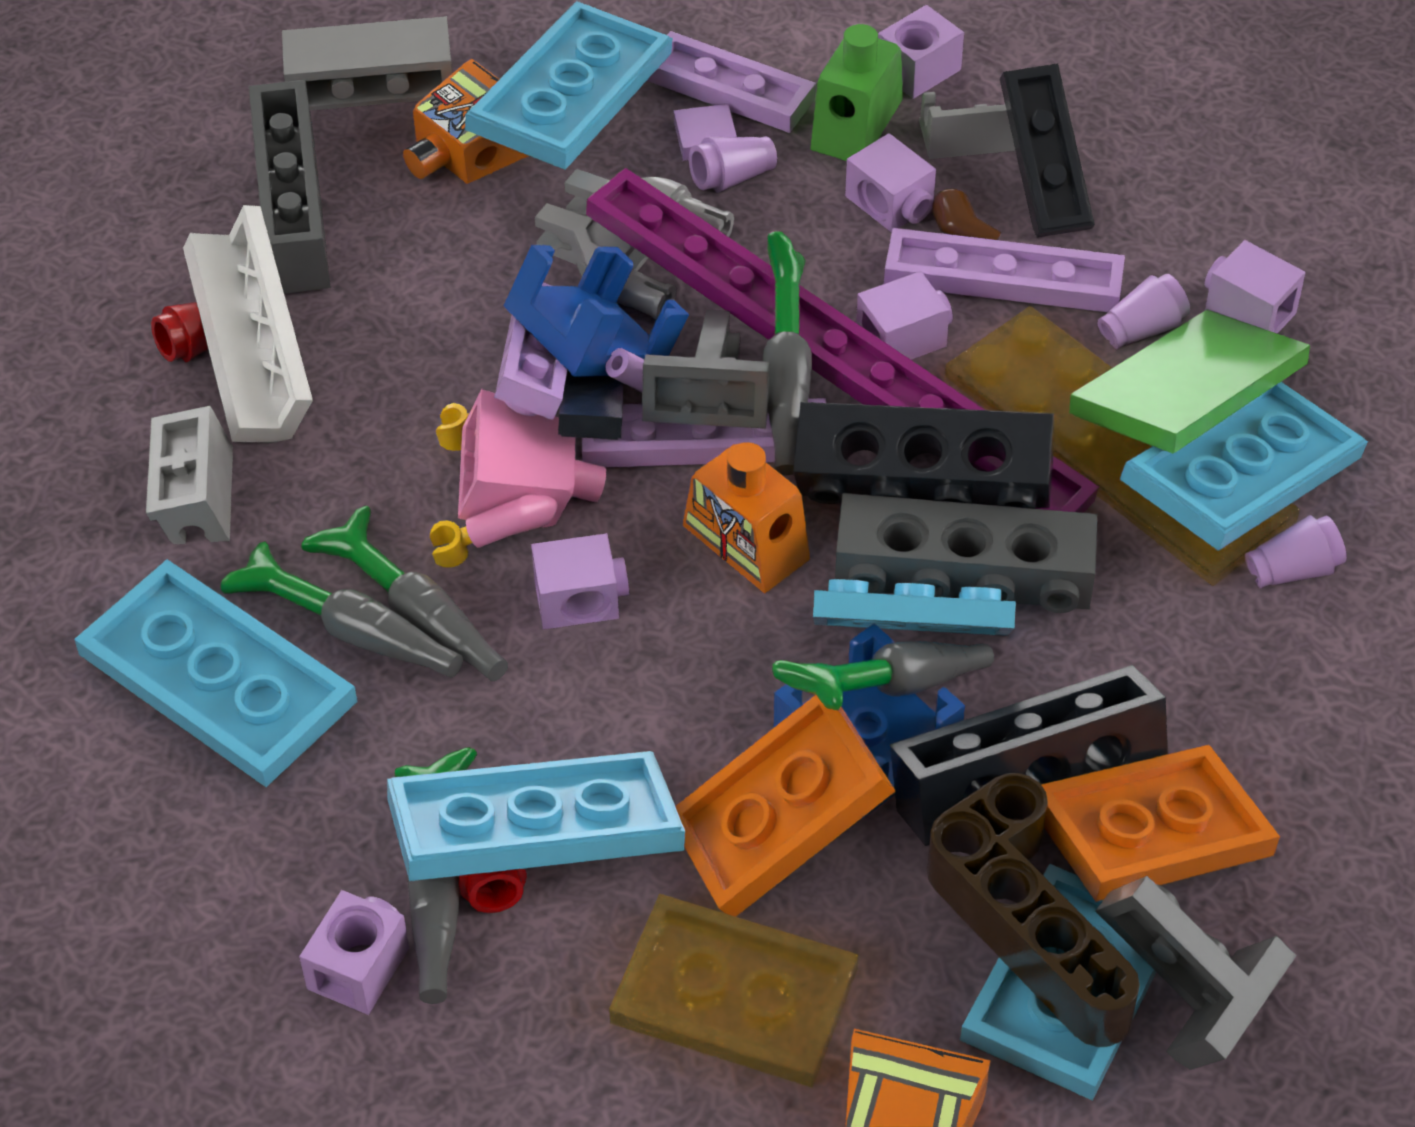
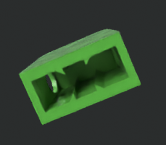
[810,24,903,161]

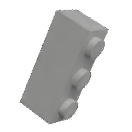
[282,16,452,110]

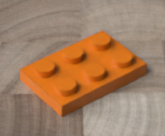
[675,695,895,919]
[1042,745,1280,902]

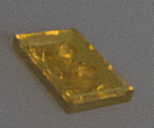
[609,893,859,1088]

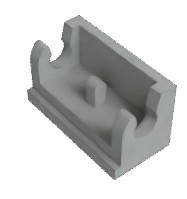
[919,92,1015,159]
[146,406,233,544]

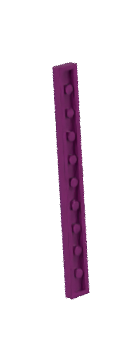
[586,168,1099,513]

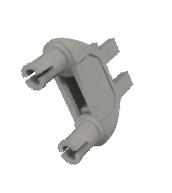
[535,169,734,320]

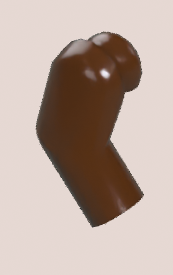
[932,188,1002,240]

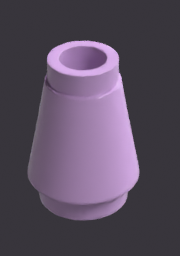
[689,136,777,193]
[1098,274,1190,350]
[1245,515,1347,588]

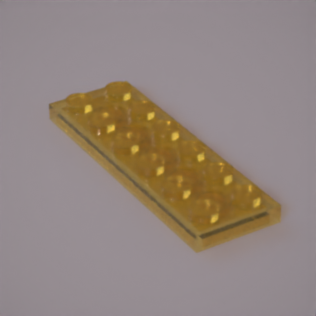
[945,306,1300,586]

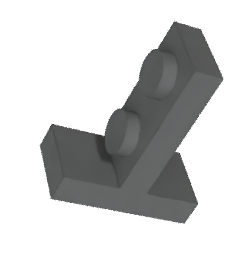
[642,310,770,429]
[1095,876,1297,1070]

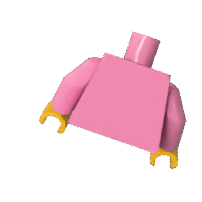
[429,389,606,567]

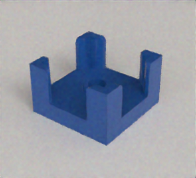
[503,245,689,376]
[773,623,965,820]

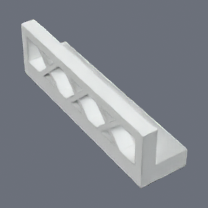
[183,205,313,442]

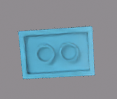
[813,579,1016,636]
[960,864,1156,1101]

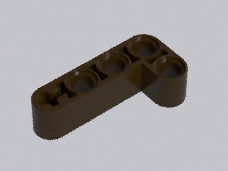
[927,773,1140,1047]

